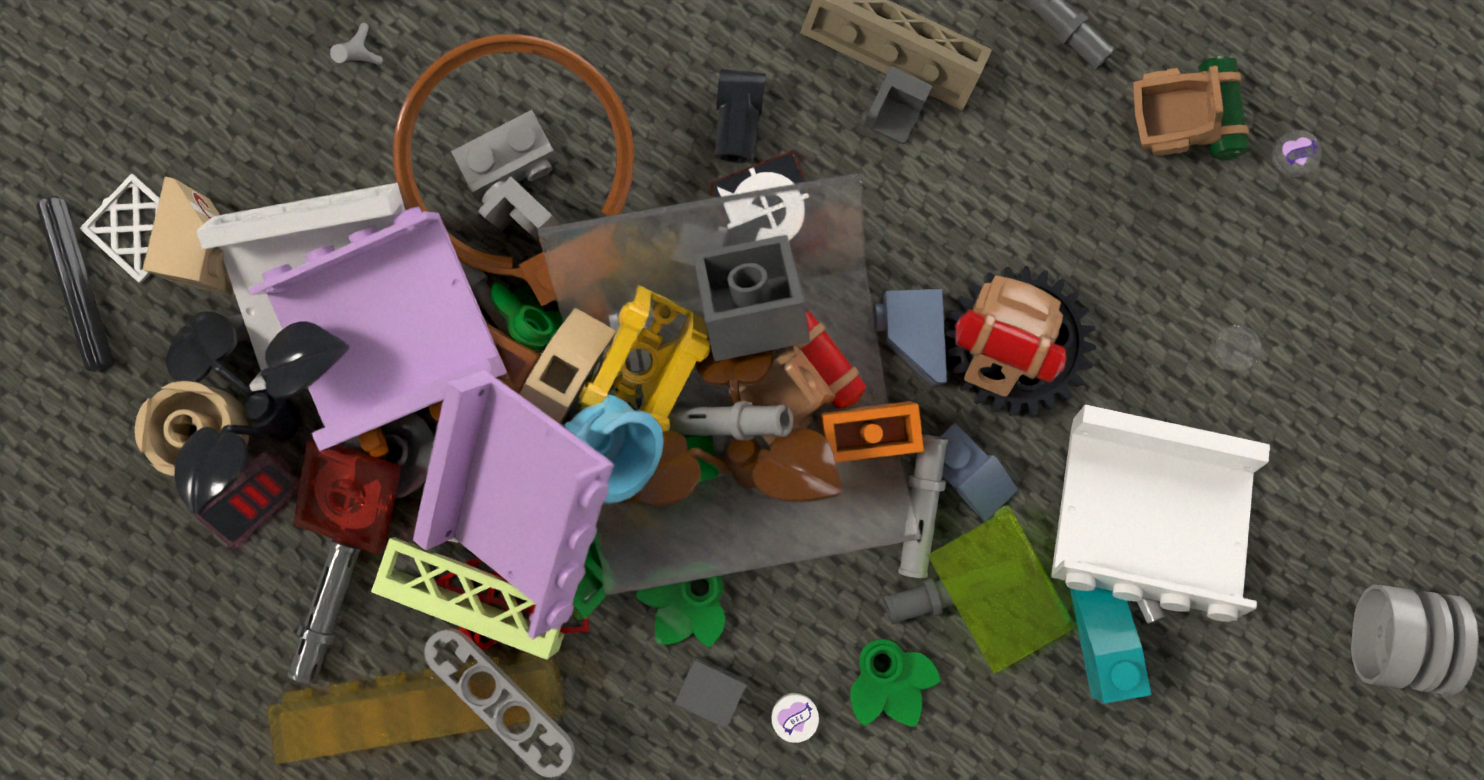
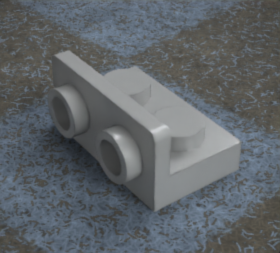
[451,110,559,202]
[478,176,566,243]

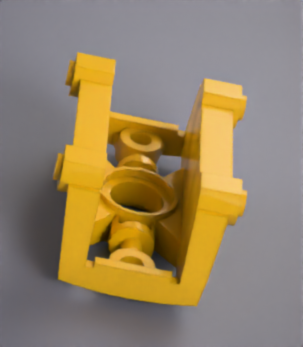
[576,285,711,431]

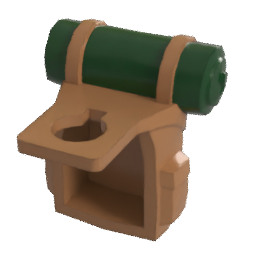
[1133,56,1249,160]

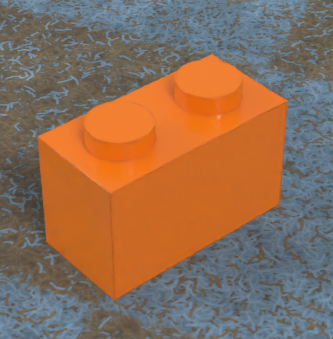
[818,401,924,463]

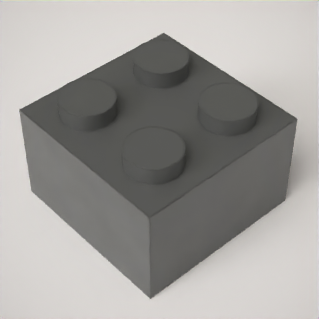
[693,234,810,361]

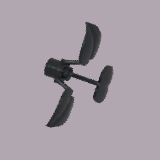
[166,311,350,516]

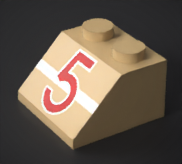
[143,177,234,296]

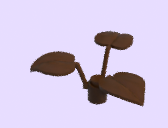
[622,335,843,507]

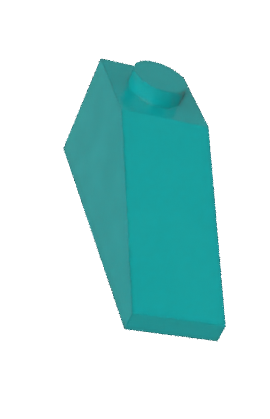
[1070,587,1151,704]

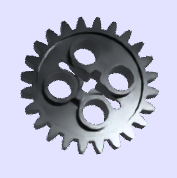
[944,266,1096,417]

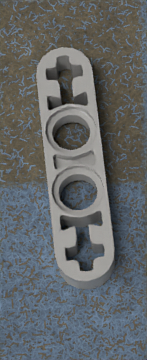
[424,628,575,778]

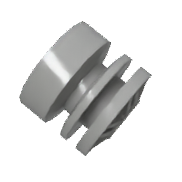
[1351,584,1478,696]

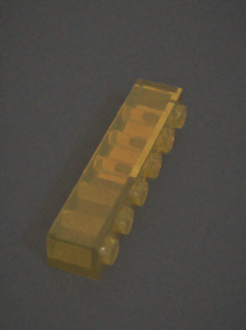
[267,651,566,764]

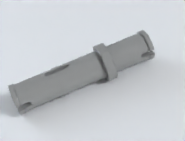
[667,401,793,440]
[898,434,949,578]

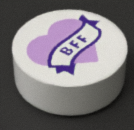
[771,693,819,743]

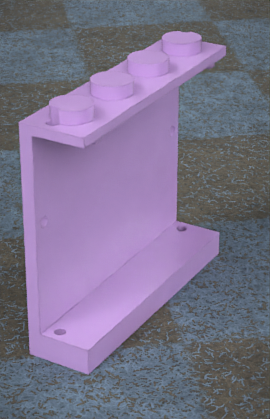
[248,207,507,451]
[413,370,613,639]

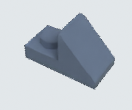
[939,423,1018,522]

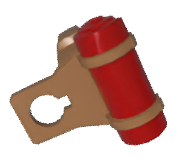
[955,276,1066,396]
[729,310,867,444]

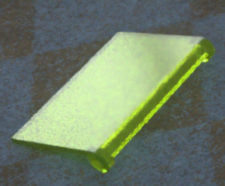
[927,506,1075,674]

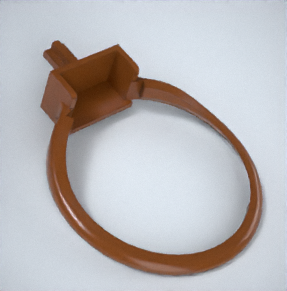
[393,34,634,324]

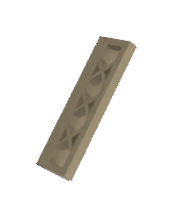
[800,0,992,111]

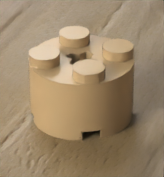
[135,381,249,476]

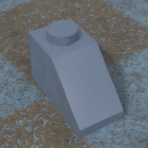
[874,289,947,386]

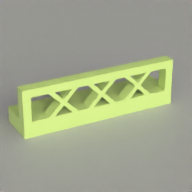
[371,537,564,660]

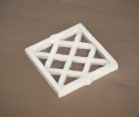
[80,173,160,284]

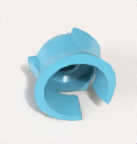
[564,395,664,503]

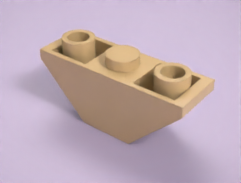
[520,308,616,426]

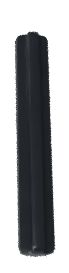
[36,196,114,372]

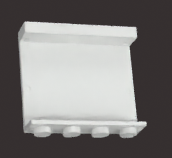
[196,183,406,391]
[1051,405,1270,622]

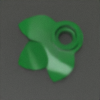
[490,282,569,350]
[636,563,725,647]
[850,639,941,727]

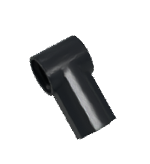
[715,69,766,163]

